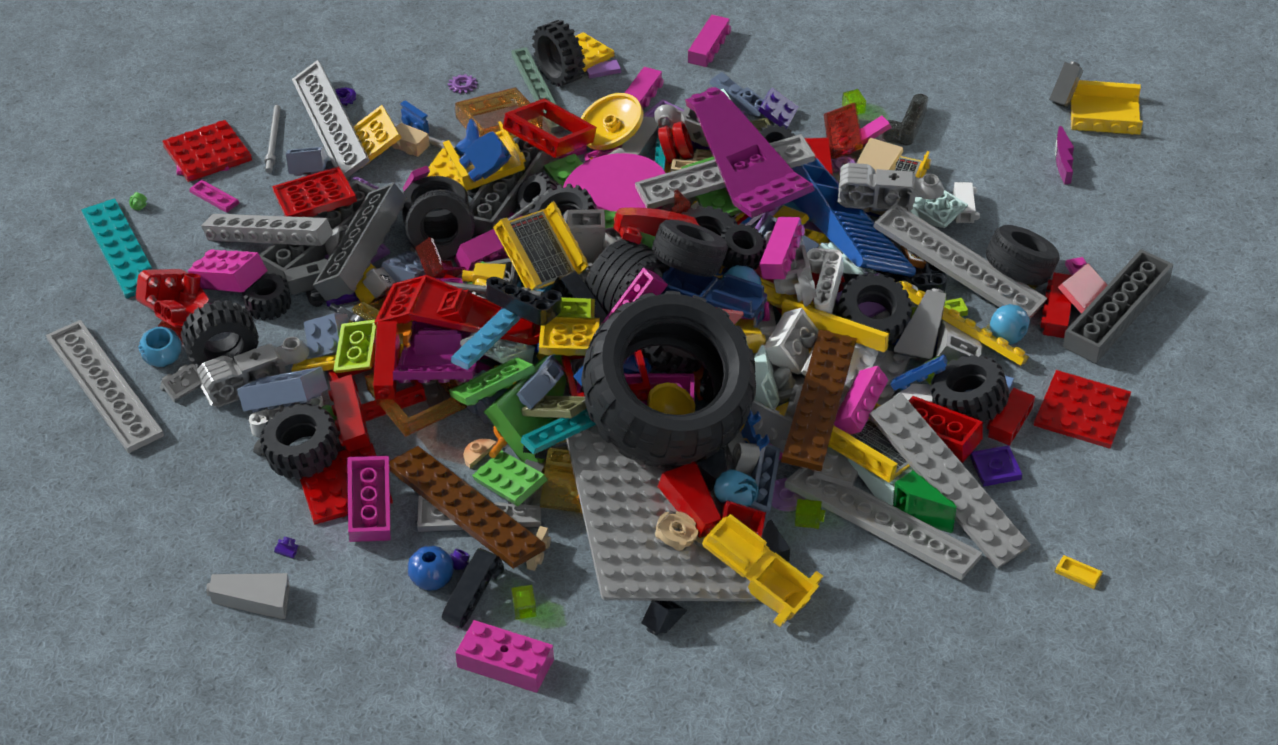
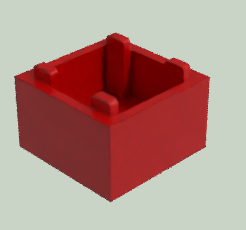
[720,500,766,537]

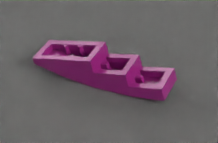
[1055,126,1074,185]

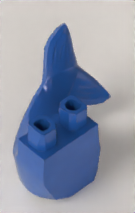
[454,118,511,182]

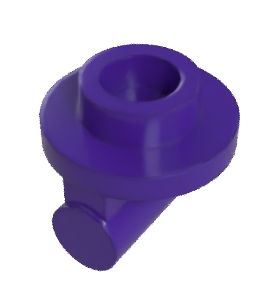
[274,536,298,559]

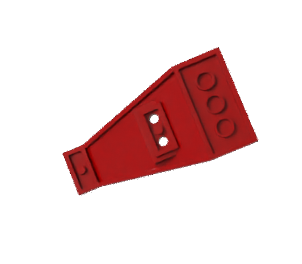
[374,275,541,345]

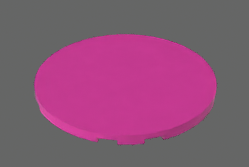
[563,153,666,212]

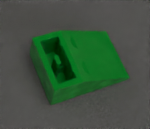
[893,470,957,533]

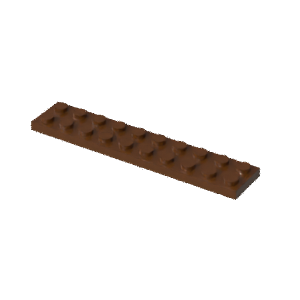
[781,329,857,472]
[389,446,546,569]

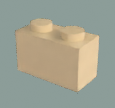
[392,123,430,157]

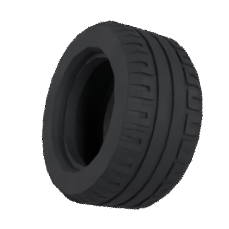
[402,176,469,240]

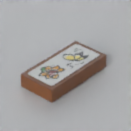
[900,245,926,268]

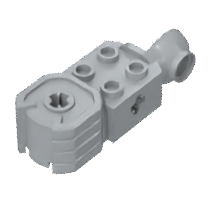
[654,104,709,147]
[838,163,944,212]
[764,231,817,307]
[197,337,309,407]

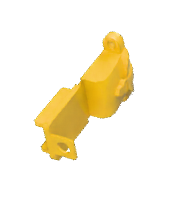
[702,514,824,628]

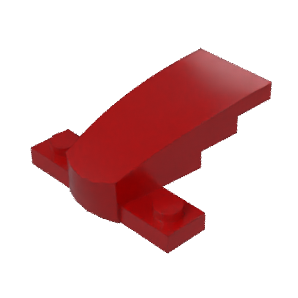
[614,207,699,244]

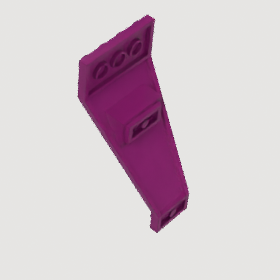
[393,278,476,383]

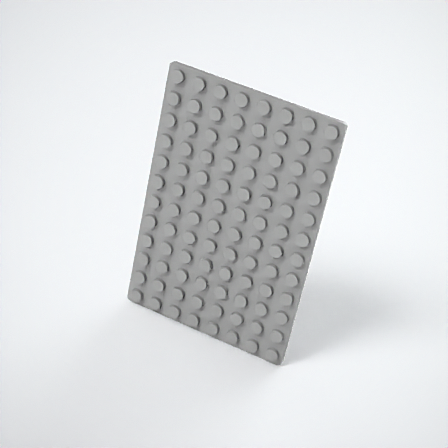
[566,425,759,602]

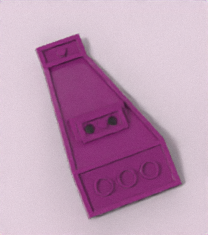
[685,87,814,218]

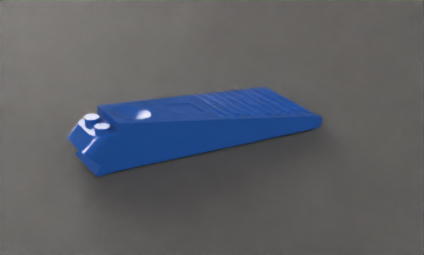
[792,158,916,277]

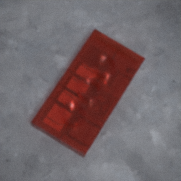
[823,102,864,159]

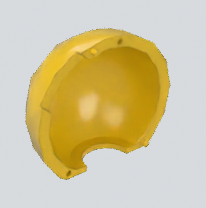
[647,382,695,415]

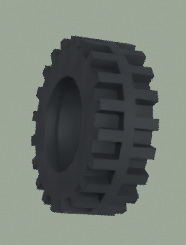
[532,20,585,87]
[529,184,598,214]

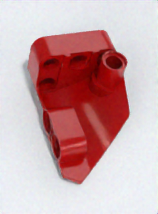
[136,269,209,328]

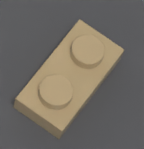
[526,526,551,571]

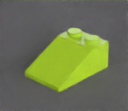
[333,319,377,373]

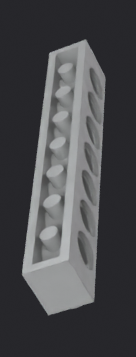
[201,214,333,246]

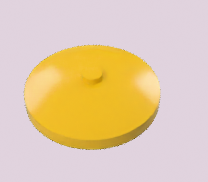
[581,93,644,150]

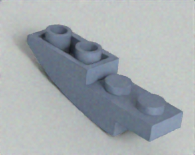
[710,72,763,116]
[517,355,564,410]

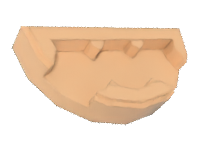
[463,438,497,468]

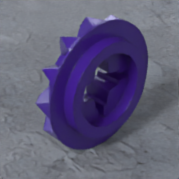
[335,87,356,106]

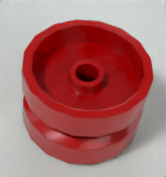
[658,121,694,165]

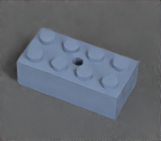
[237,367,328,413]

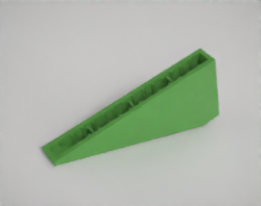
[484,355,571,463]

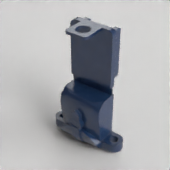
[661,267,767,328]

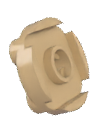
[655,511,698,551]

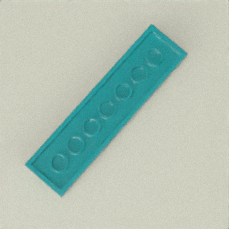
[81,198,153,299]

